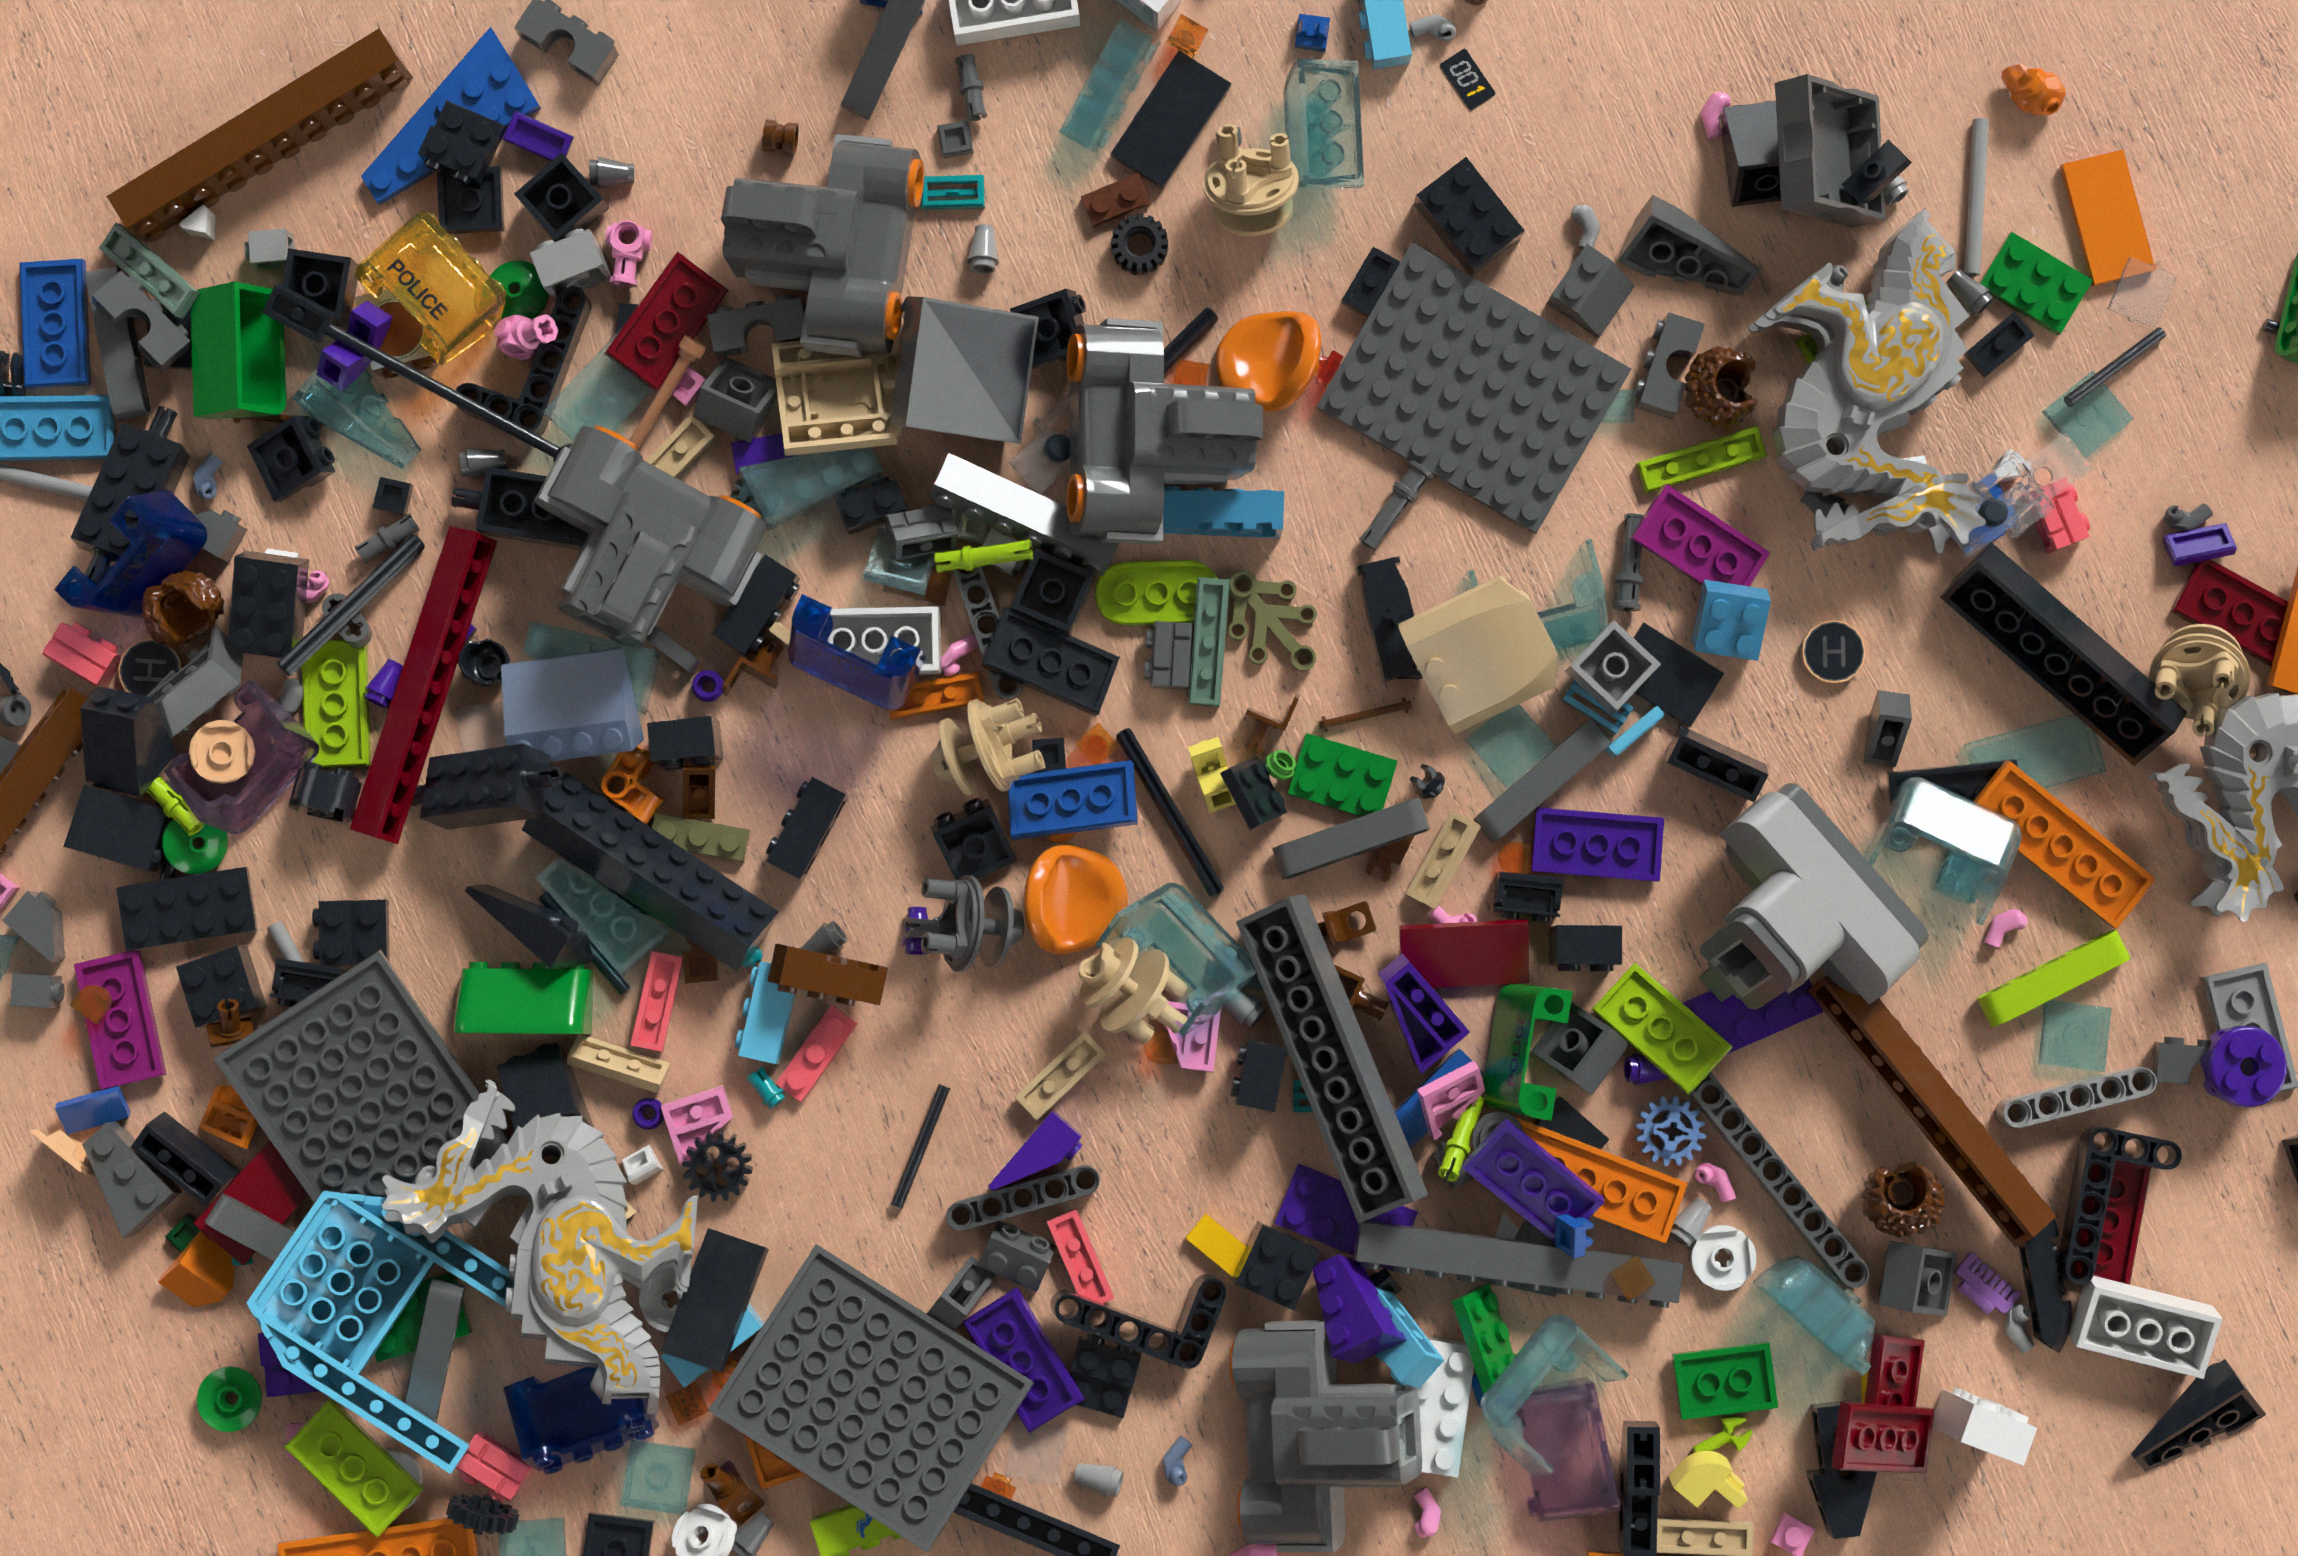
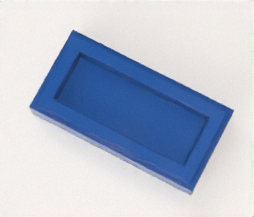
[55,1085,131,1135]

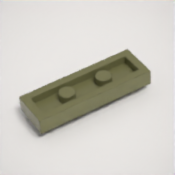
[652,813,751,862]

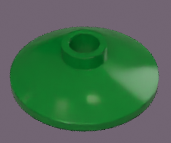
[486,260,549,319]
[162,810,228,874]
[197,1366,262,1432]

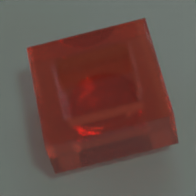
[1315,350,1344,389]

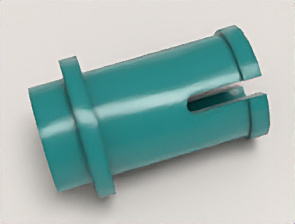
[746,1067,785,1109]

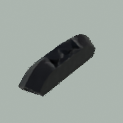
[2018,1219,2072,1353]

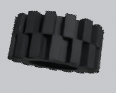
[1111,214,1168,275]

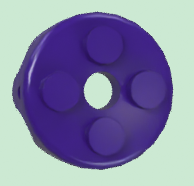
[2200,1026,2287,1107]

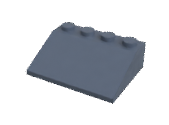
[501,647,644,761]

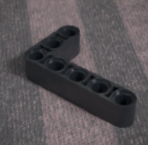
[456,285,591,436]
[2057,1127,2182,1285]
[1050,1274,1227,1369]

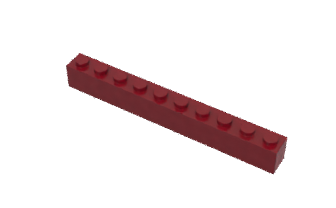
[350,526,498,844]

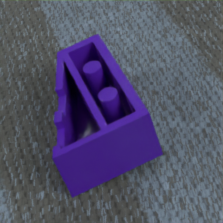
[1378,953,1470,1074]
[1313,1254,1407,1364]

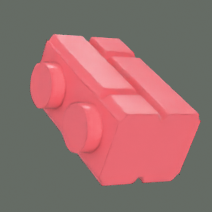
[2023,478,2090,554]
[42,621,122,688]
[456,1431,535,1503]

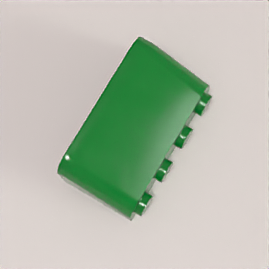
[191,281,286,419]
[454,962,593,1034]

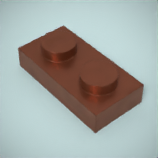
[1081,173,1151,228]

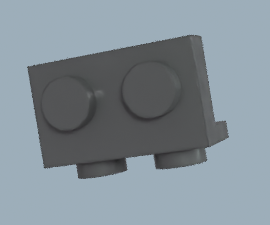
[978,1221,1056,1292]

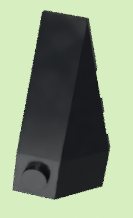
[465,884,593,969]
[2131,1359,2266,1472]

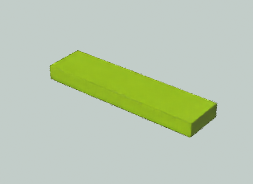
[1636,426,1767,494]

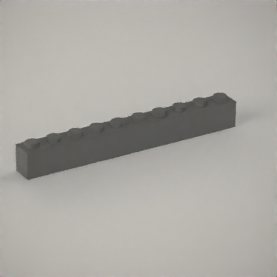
[1354,1220,1684,1308]

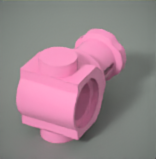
[605,220,653,288]
[494,314,558,361]

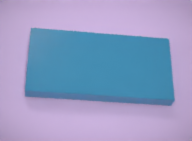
[0,395,115,461]

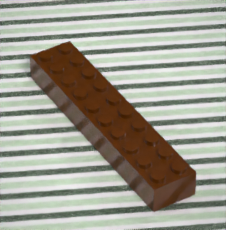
[106,28,413,243]

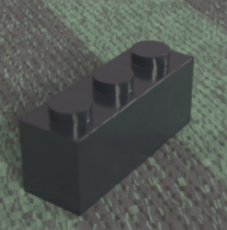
[712,554,801,658]
[1665,725,1769,802]
[766,777,849,881]
[130,1111,240,1208]

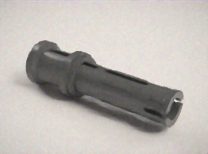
[1359,460,1434,551]
[1612,513,1644,612]

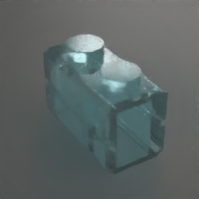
[1933,829,1999,904]

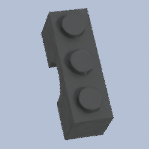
[514,0,619,86]
[92,271,190,373]
[707,295,805,358]
[1633,312,1705,419]
[2153,1036,2253,1084]

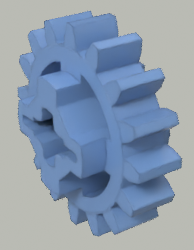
[1634,1096,1706,1166]

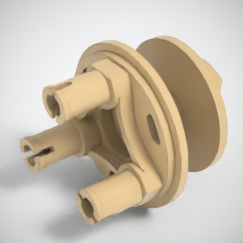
[1203,124,1299,236]
[2149,624,2250,737]
[930,698,1045,796]
[1078,937,1188,1044]

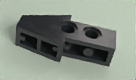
[1806,1400,1877,1539]
[1618,1421,1660,1556]

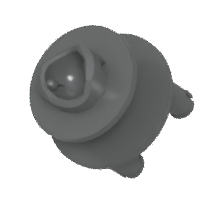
[904,875,1024,972]

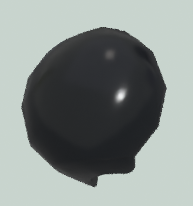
[458,638,511,687]

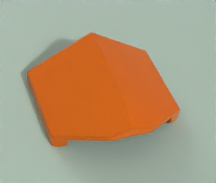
[199,1085,258,1149]
[158,1231,235,1307]

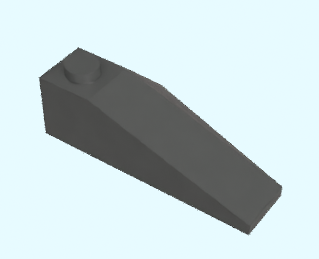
[1618,195,1760,295]

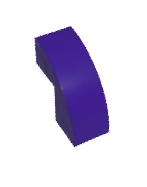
[316,300,393,391]

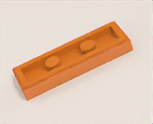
[885,672,985,720]

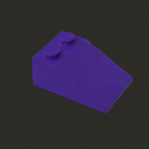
[988,1110,1083,1190]

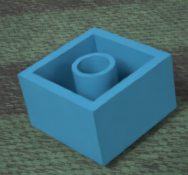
[1691,580,1771,661]

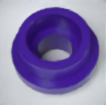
[692,670,724,702]
[632,1097,664,1130]

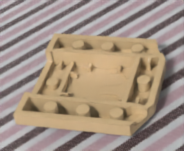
[771,340,904,456]
[1398,575,1557,734]

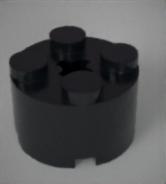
[288,761,362,822]

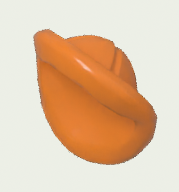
[1216,311,1322,412]
[1023,845,1128,955]

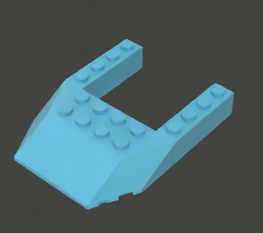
[246,1191,515,1474]

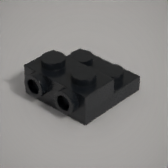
[418,100,506,185]
[1010,289,1088,370]
[247,415,336,502]
[930,798,1017,880]
[312,899,390,966]
[1069,1333,1141,1418]

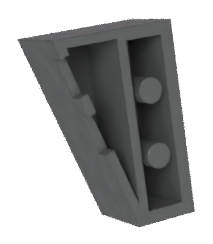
[147,627,244,739]
[82,1121,182,1238]

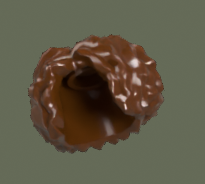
[1685,346,1758,430]
[141,571,225,648]
[1862,1161,1946,1238]

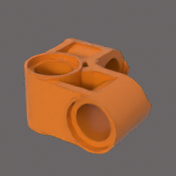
[601,745,664,825]

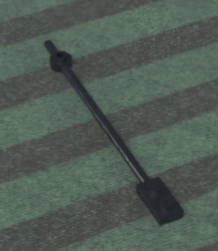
[262,283,572,462]

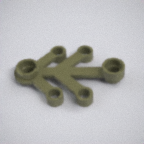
[1228,570,1317,672]

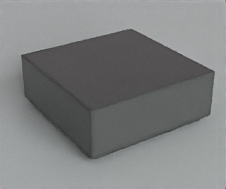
[937,120,974,159]

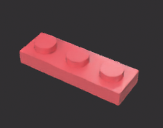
[630,951,683,1052]
[775,1005,858,1102]
[1047,1208,1115,1303]

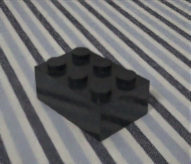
[1413,157,1525,277]
[227,551,309,658]

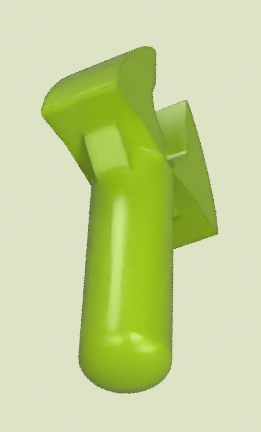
[1693,1416,1753,1453]

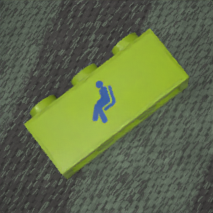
[810,1504,903,1556]

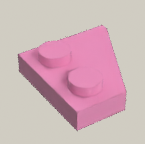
[1166,1001,1221,1073]
[1417,1061,1485,1140]
[661,1085,733,1165]

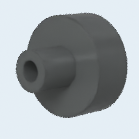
[0,694,31,727]

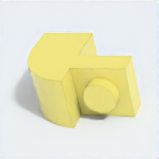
[1188,737,1236,813]
[1668,1451,1748,1509]

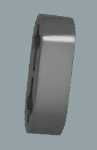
[322,593,372,648]
[646,626,700,674]

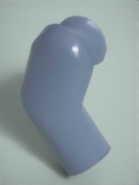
[193,453,223,500]
[1162,1435,1193,1486]

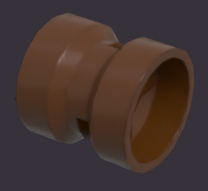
[762,119,799,155]

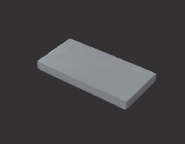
[2201,962,2298,1092]

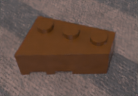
[767,944,888,1006]

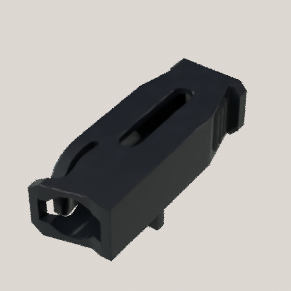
[1355,556,1423,683]

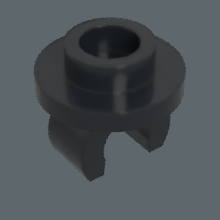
[1410,764,1445,799]

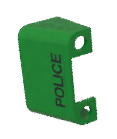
[1482,984,1573,1121]

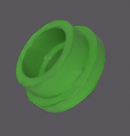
[1264,750,1296,781]

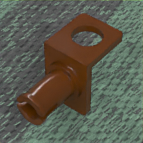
[722,638,784,696]
[1244,693,1300,755]
[1317,901,1377,943]
[1335,965,1389,1021]
[206,999,253,1048]
[700,1461,765,1524]

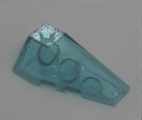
[292,369,421,469]

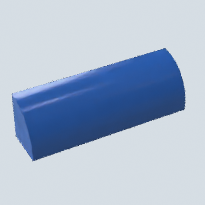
[1394,1048,1484,1150]

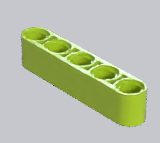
[1976,929,2131,1028]

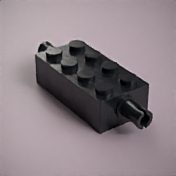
[70,405,190,586]
[451,467,589,550]
[411,743,562,830]

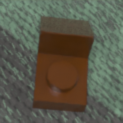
[682,765,715,819]

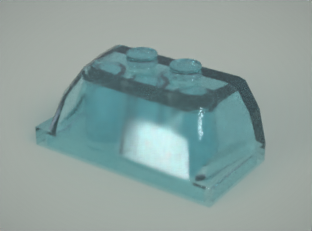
[1284,59,1364,189]
[1753,1255,1875,1376]

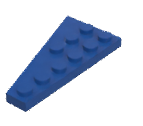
[361,26,541,205]

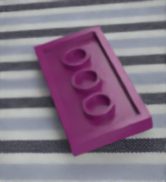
[1630,484,1770,586]
[74,949,167,1090]

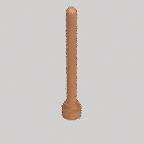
[629,335,707,451]

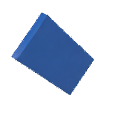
[19,259,91,389]
[1008,760,1138,840]

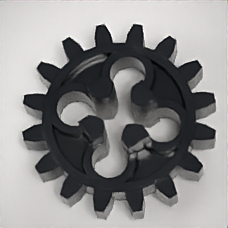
[682,1130,753,1202]
[446,1494,520,1535]

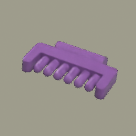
[1954,1252,2021,1314]

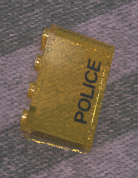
[355,210,506,366]

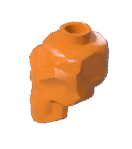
[2001,64,2066,116]

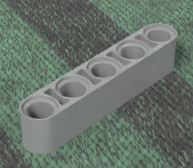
[1995,1067,2157,1128]

